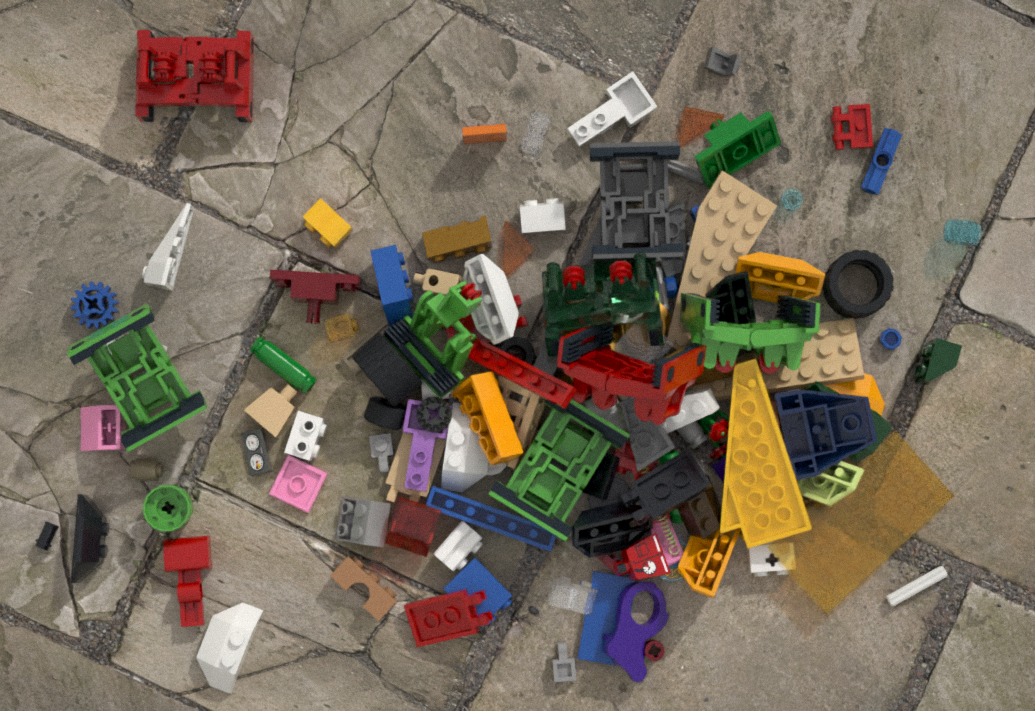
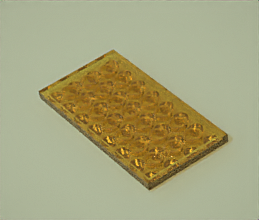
[767,431,954,614]

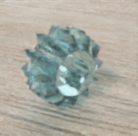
[943,219,982,246]

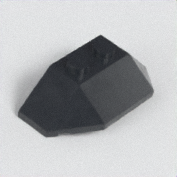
[705,271,756,324]
[70,494,109,583]
[572,502,653,558]

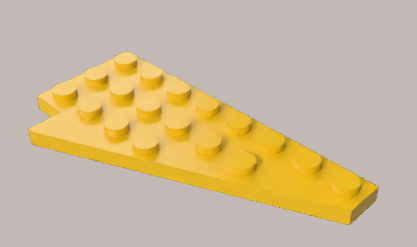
[720,358,812,548]

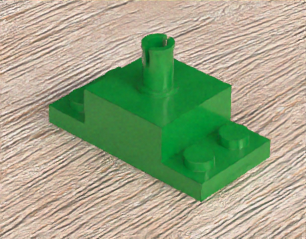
[694,111,781,189]

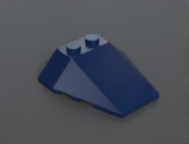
[775,389,877,480]

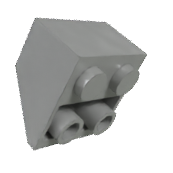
[336,497,391,547]

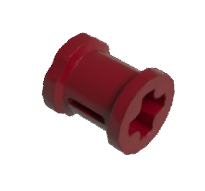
[645,640,665,661]

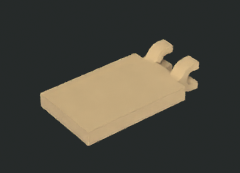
[385,433,447,510]

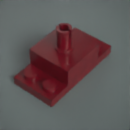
[269,269,362,324]

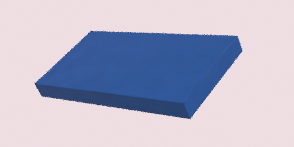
[577,571,637,666]

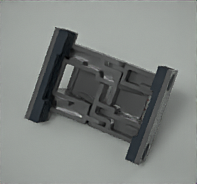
[589,141,683,263]

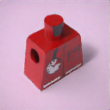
[613,533,671,581]

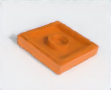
[462,124,507,144]

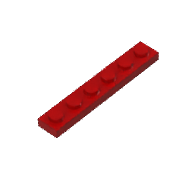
[468,338,577,409]

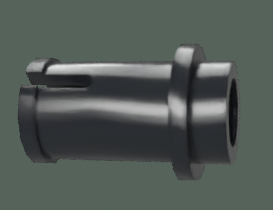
[35,521,59,551]

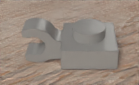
[369,433,394,473]
[552,642,576,682]

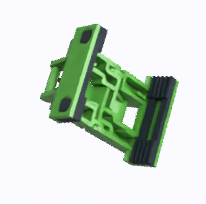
[489,399,630,541]

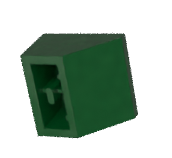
[914,338,962,385]

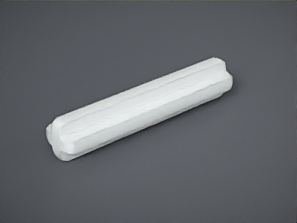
[886,566,947,606]

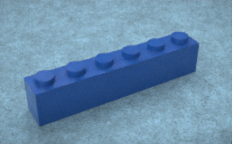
[425,486,556,552]

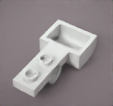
[567,72,657,148]

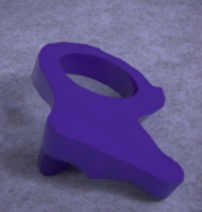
[602,581,670,682]

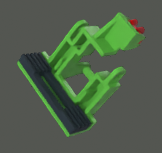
[383,281,483,399]

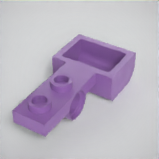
[403,399,452,492]

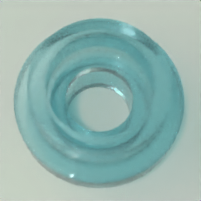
[781,188,803,210]

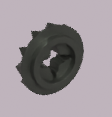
[417,397,452,432]

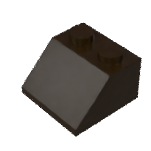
[677,475,722,539]

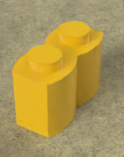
[303,198,354,248]

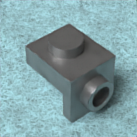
[703,47,741,77]

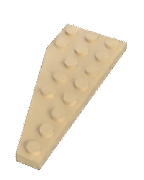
[665,171,777,350]
[686,318,864,401]

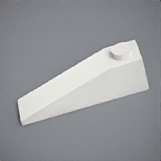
[142,203,194,291]

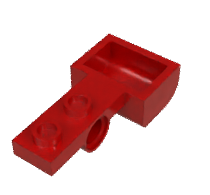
[163,535,212,627]

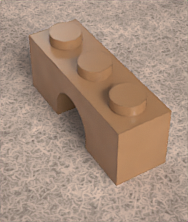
[330,556,398,621]

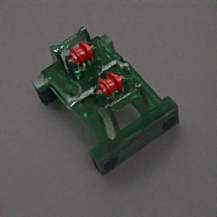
[542,253,664,357]

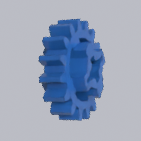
[70,281,120,329]

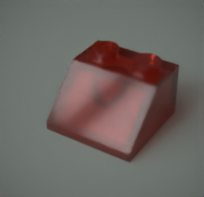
[385,497,441,557]

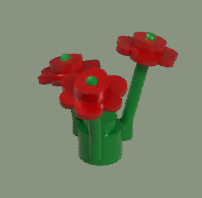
[698,409,730,459]

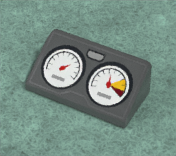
[241,428,272,476]

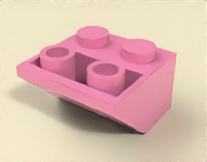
[81,405,126,451]

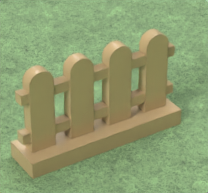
[497,375,546,469]

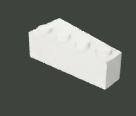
[617,388,720,433]

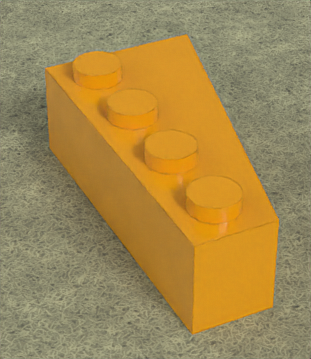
[451,371,523,466]

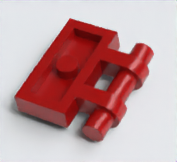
[831,104,873,150]

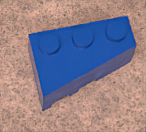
[370,245,414,327]

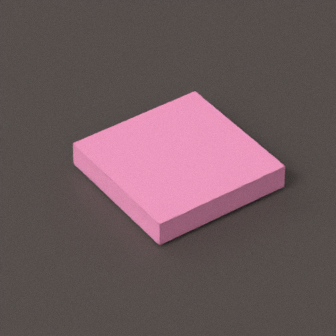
[269,455,328,513]

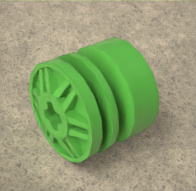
[143,485,193,531]

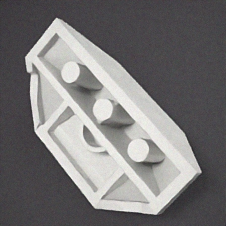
[463,254,519,345]
[441,402,489,492]
[196,603,264,694]

